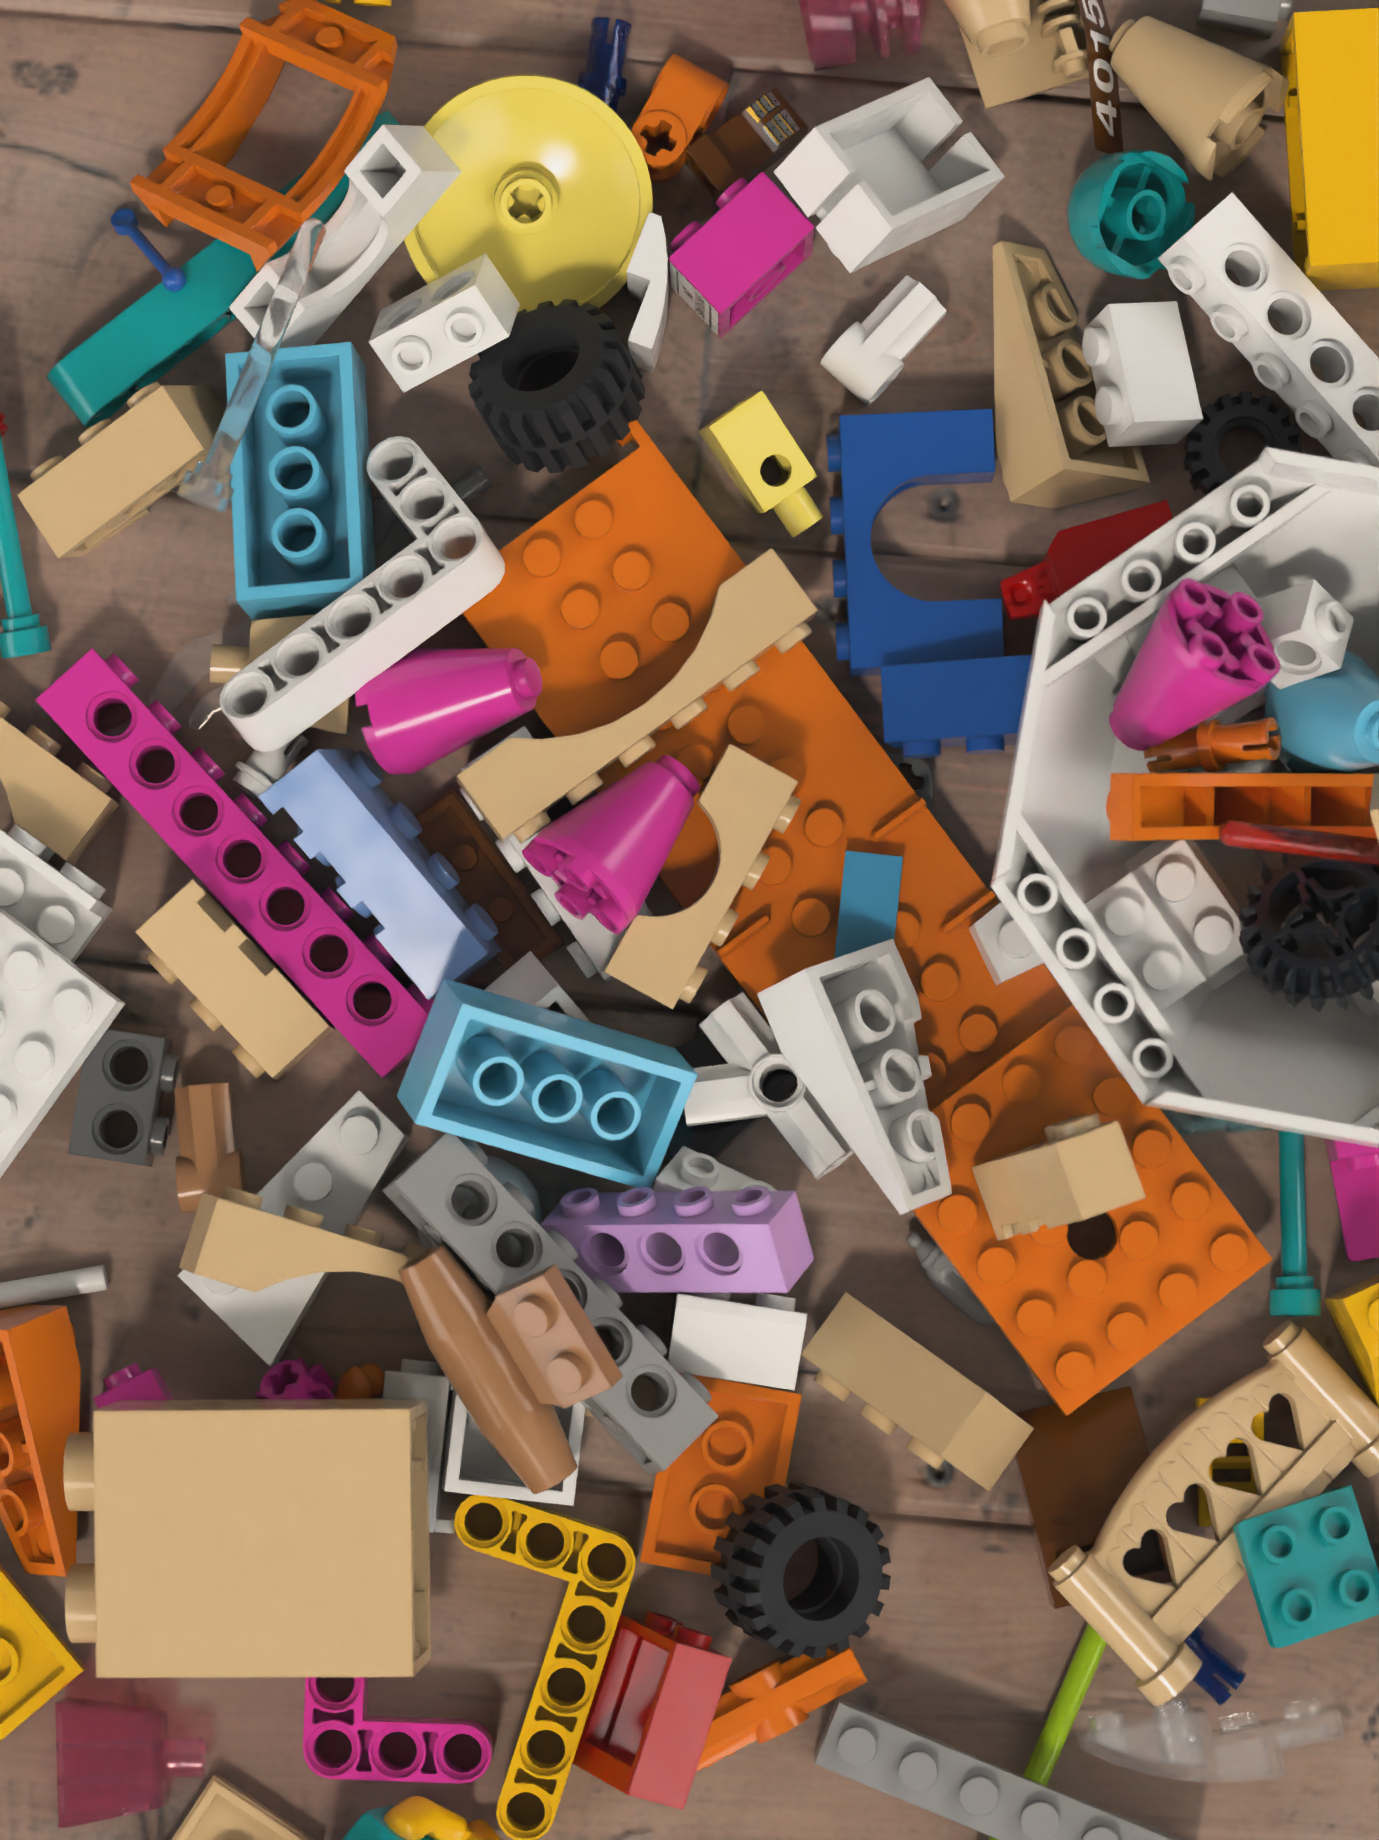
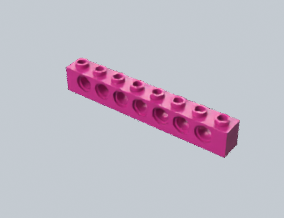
[35,648,434,1079]

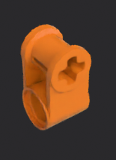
[631,53,730,183]

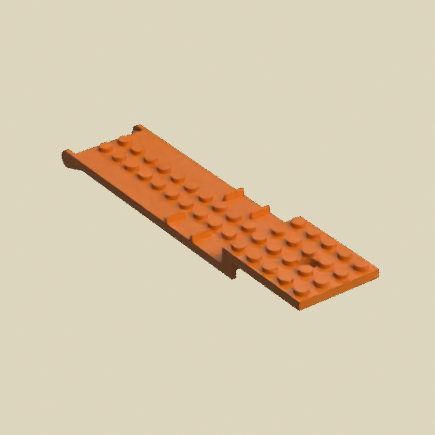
[461,420,1273,1416]

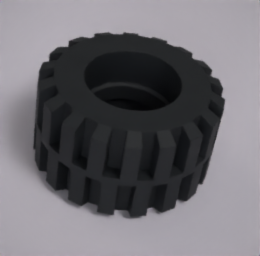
[468,299,645,473]
[711,1482,891,1658]

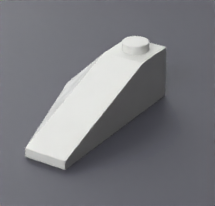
[757,938,952,1215]

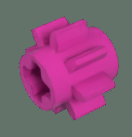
[255,1358,336,1399]

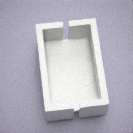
[774,77,1005,273]

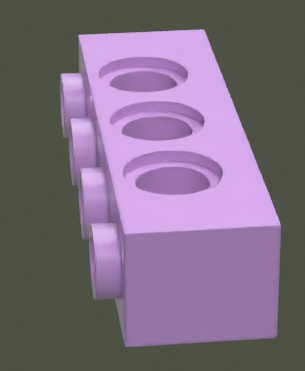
[540,1186,814,1293]

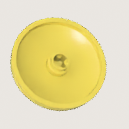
[404,74,653,313]

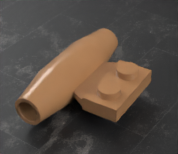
[398,1244,623,1494]

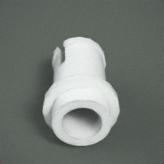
[232,735,309,803]

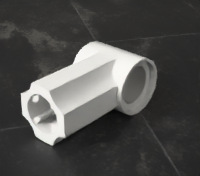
[820,275,947,406]

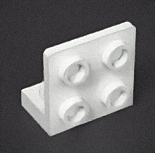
[0,824,113,963]

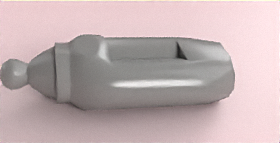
[906,1231,994,1328]

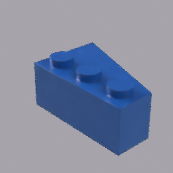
[881,655,1032,758]

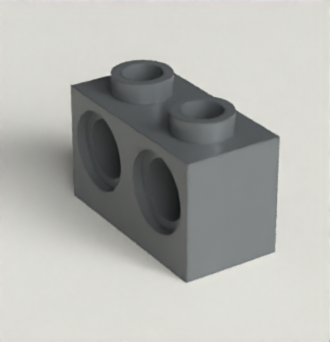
[68,1029,180,1167]

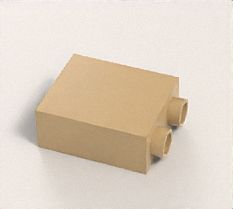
[63,1398,431,1678]

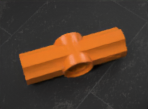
[696,1647,868,1771]

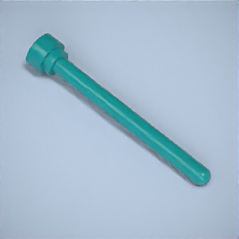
[0,433,52,658]
[1269,1130,1321,1317]

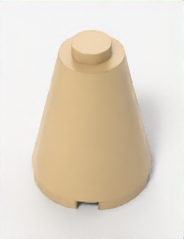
[1109,16,1289,180]

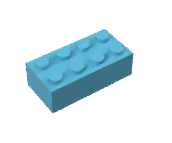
[225,342,375,620]
[397,978,698,1188]

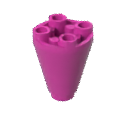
[1109,578,1281,751]
[522,755,700,935]

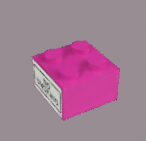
[668,172,815,339]

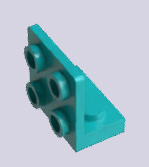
[1233,1485,1379,1648]

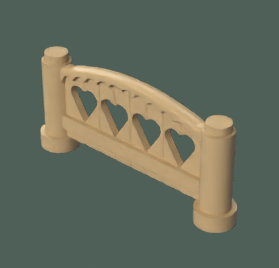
[1048,1320,1379,1706]

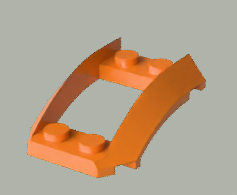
[129,0,398,272]

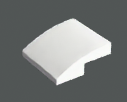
[626,212,669,373]

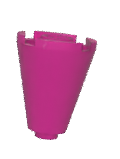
[355,648,542,775]

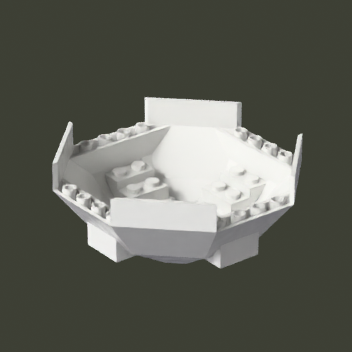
[991,447,1379,1148]

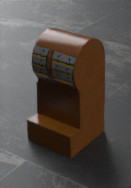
[685,88,809,202]

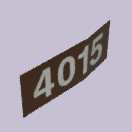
[1077,0,1124,154]

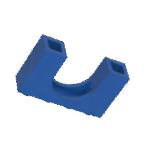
[826,409,1004,677]

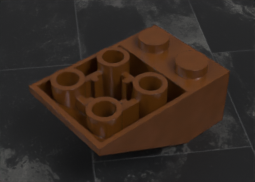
[1015,1386,1172,1609]

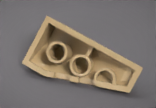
[993,240,1150,509]

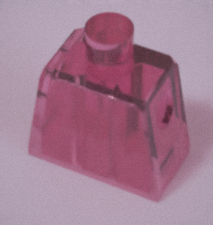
[55,1697,206,1828]

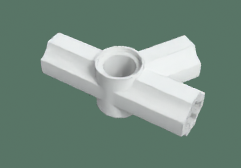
[684,992,854,1180]

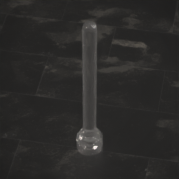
[177,218,326,514]

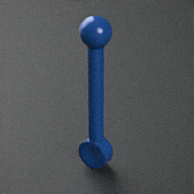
[111,208,187,292]

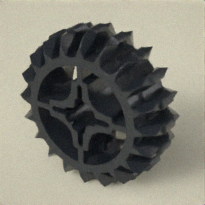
[1239,839,1379,1013]

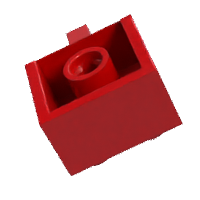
[999,499,1173,621]

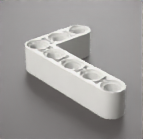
[220,436,505,752]

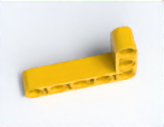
[454,1494,637,1840]

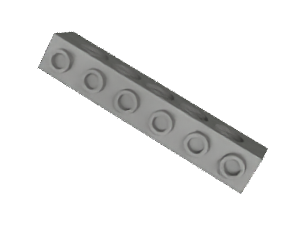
[382,1132,718,1475]

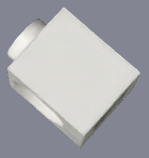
[1255,579,1354,690]

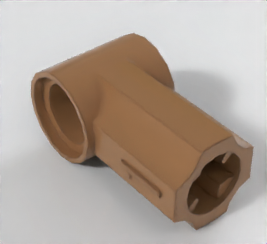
[174,1082,247,1213]

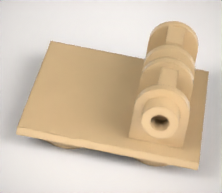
[957,0,1089,110]

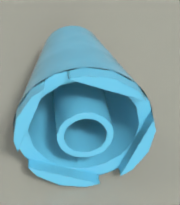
[1261,651,1379,773]

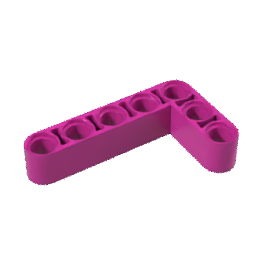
[303,1677,494,1784]

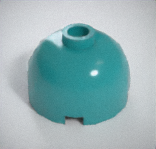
[1067,149,1195,279]

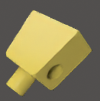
[698,390,824,538]

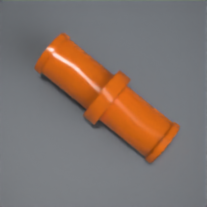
[1144,717,1281,773]

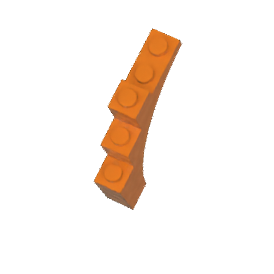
[1106,772,1378,841]

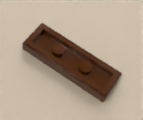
[415,788,565,971]

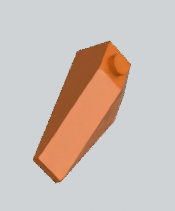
[0,1305,81,1577]

